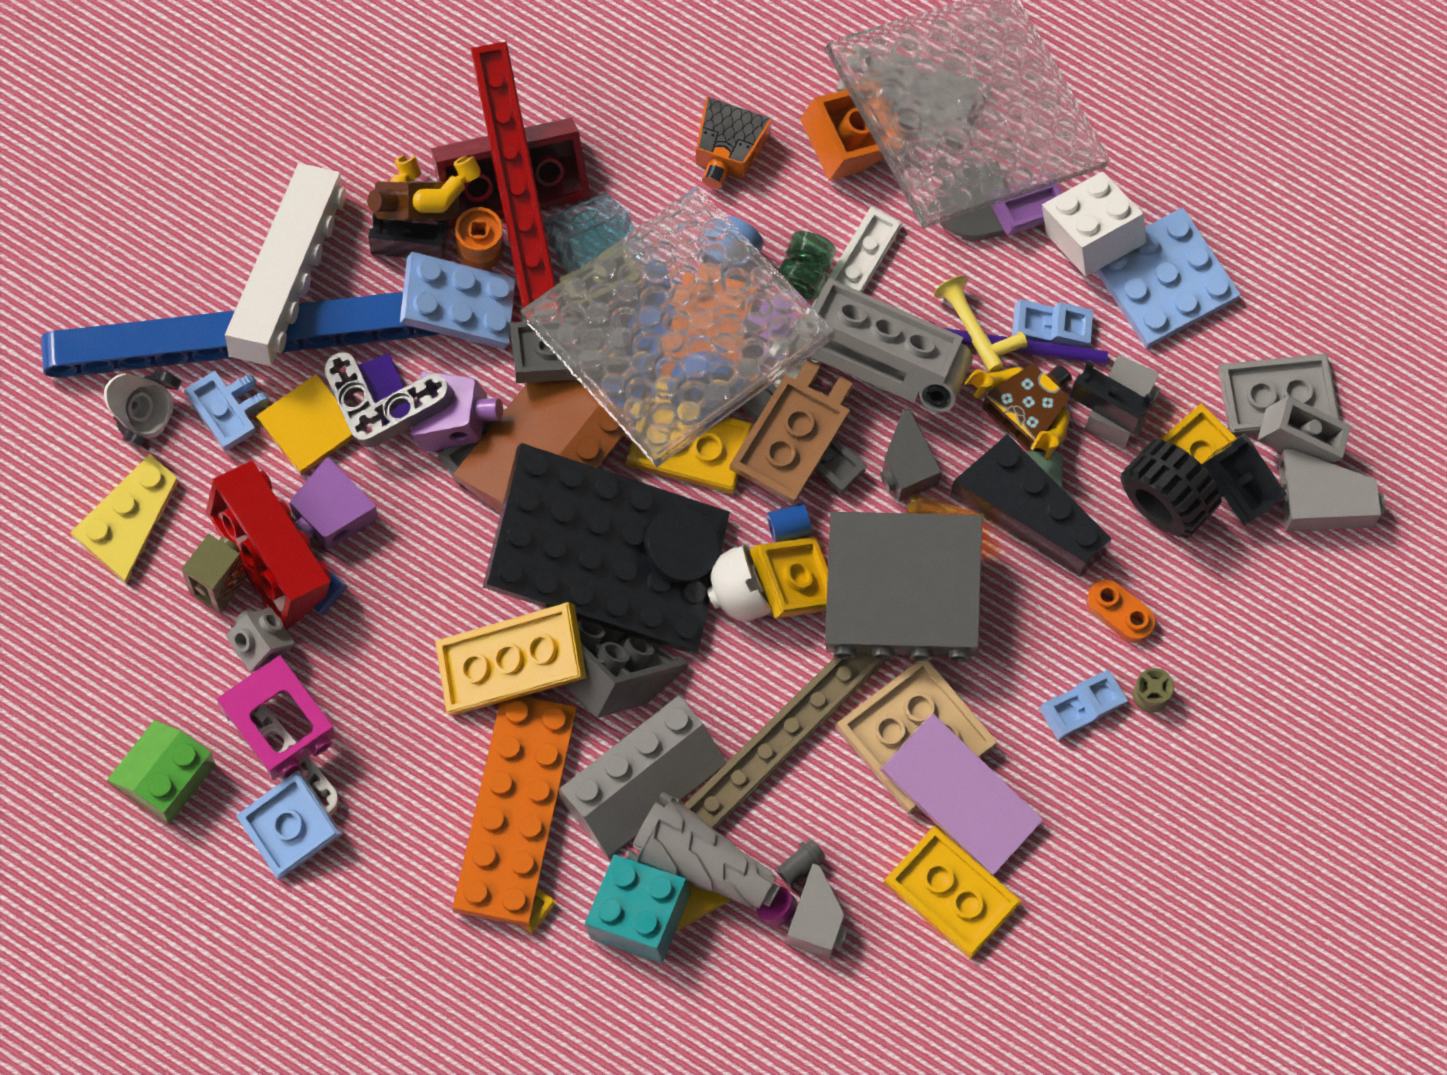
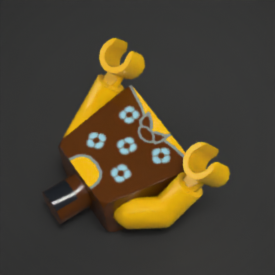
[367,155,480,220]
[964,364,1073,460]

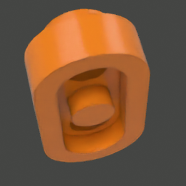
[1086,580,1155,643]

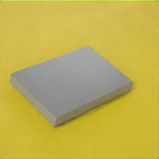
[1218,353,1340,436]

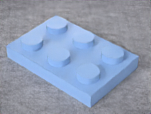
[400,252,515,350]

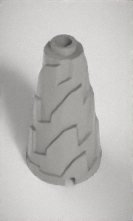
[627,792,780,909]

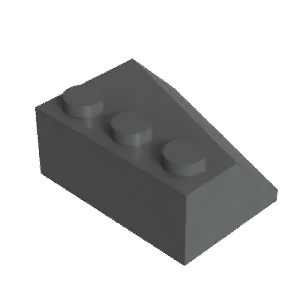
[562,618,689,718]

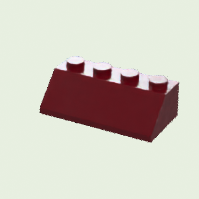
[430,117,591,230]

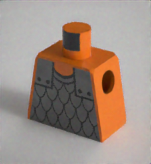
[695,97,772,189]

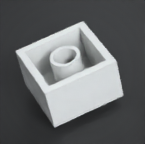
[1042,171,1147,277]

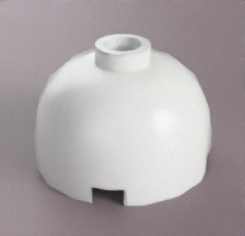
[707,543,772,621]

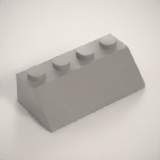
[559,695,727,858]

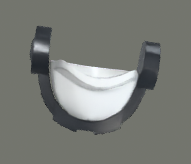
[104,369,182,452]

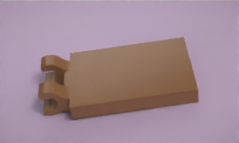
[729,359,853,505]

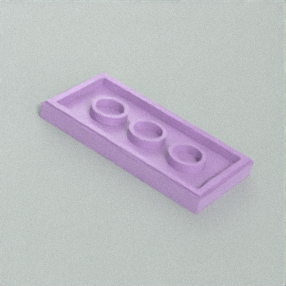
[879,713,1043,875]

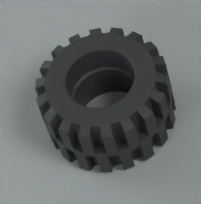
[1120,439,1222,538]

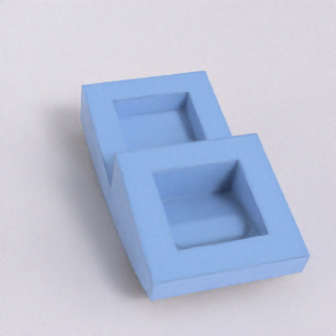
[1012,299,1093,346]
[1039,669,1128,741]

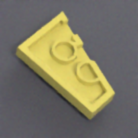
[70,454,178,585]

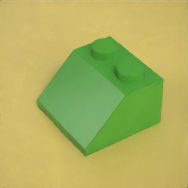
[107,720,216,825]

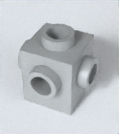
[226,607,296,672]

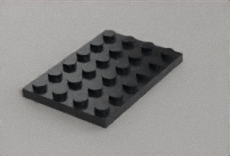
[482,443,730,655]

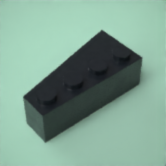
[950,434,1112,577]

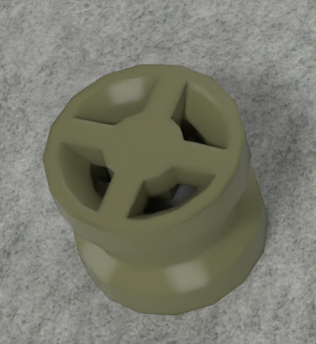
[1132,668,1174,713]

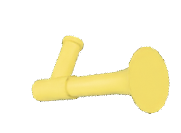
[934,276,1027,373]

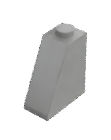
[1278,449,1385,531]

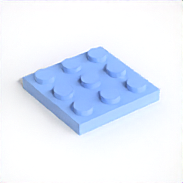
[1096,207,1241,349]

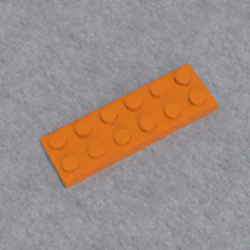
[452,696,577,928]

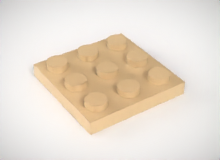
[836,661,997,814]

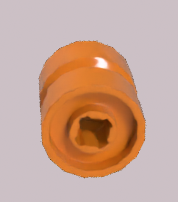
[455,207,504,270]

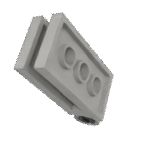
[795,278,973,412]

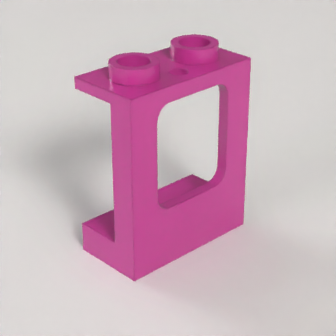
[216,655,336,781]

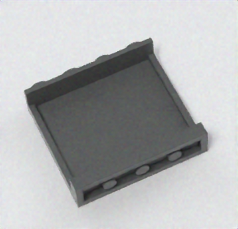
[825,512,983,662]

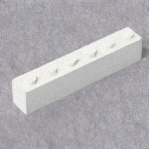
[225,163,346,366]

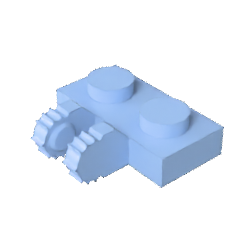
[184,371,270,452]

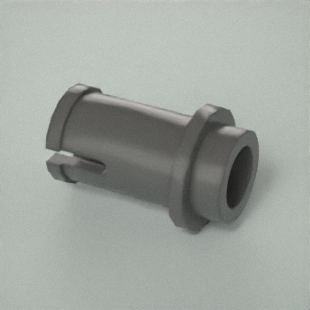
[775,839,826,887]

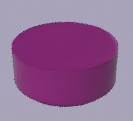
[756,886,797,927]

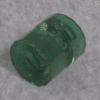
[775,231,836,299]

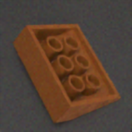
[452,380,635,513]

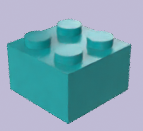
[585,854,691,964]

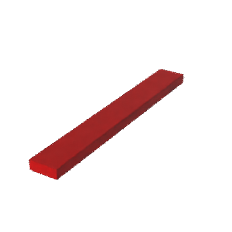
[470,41,563,322]

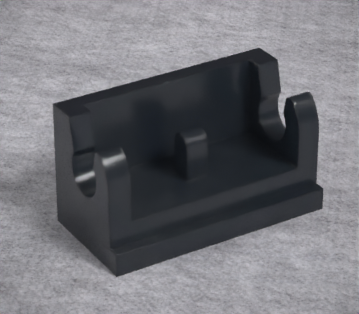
[368,212,448,259]
[1069,360,1154,434]
[1202,433,1287,525]

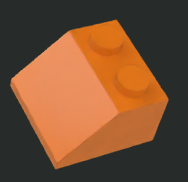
[800,82,905,181]

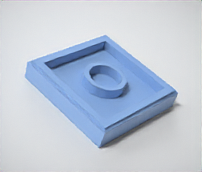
[236,771,343,879]

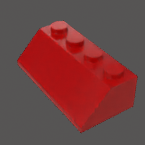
[206,460,331,630]

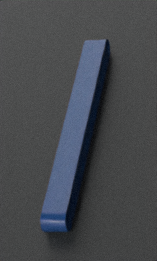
[41,292,440,378]

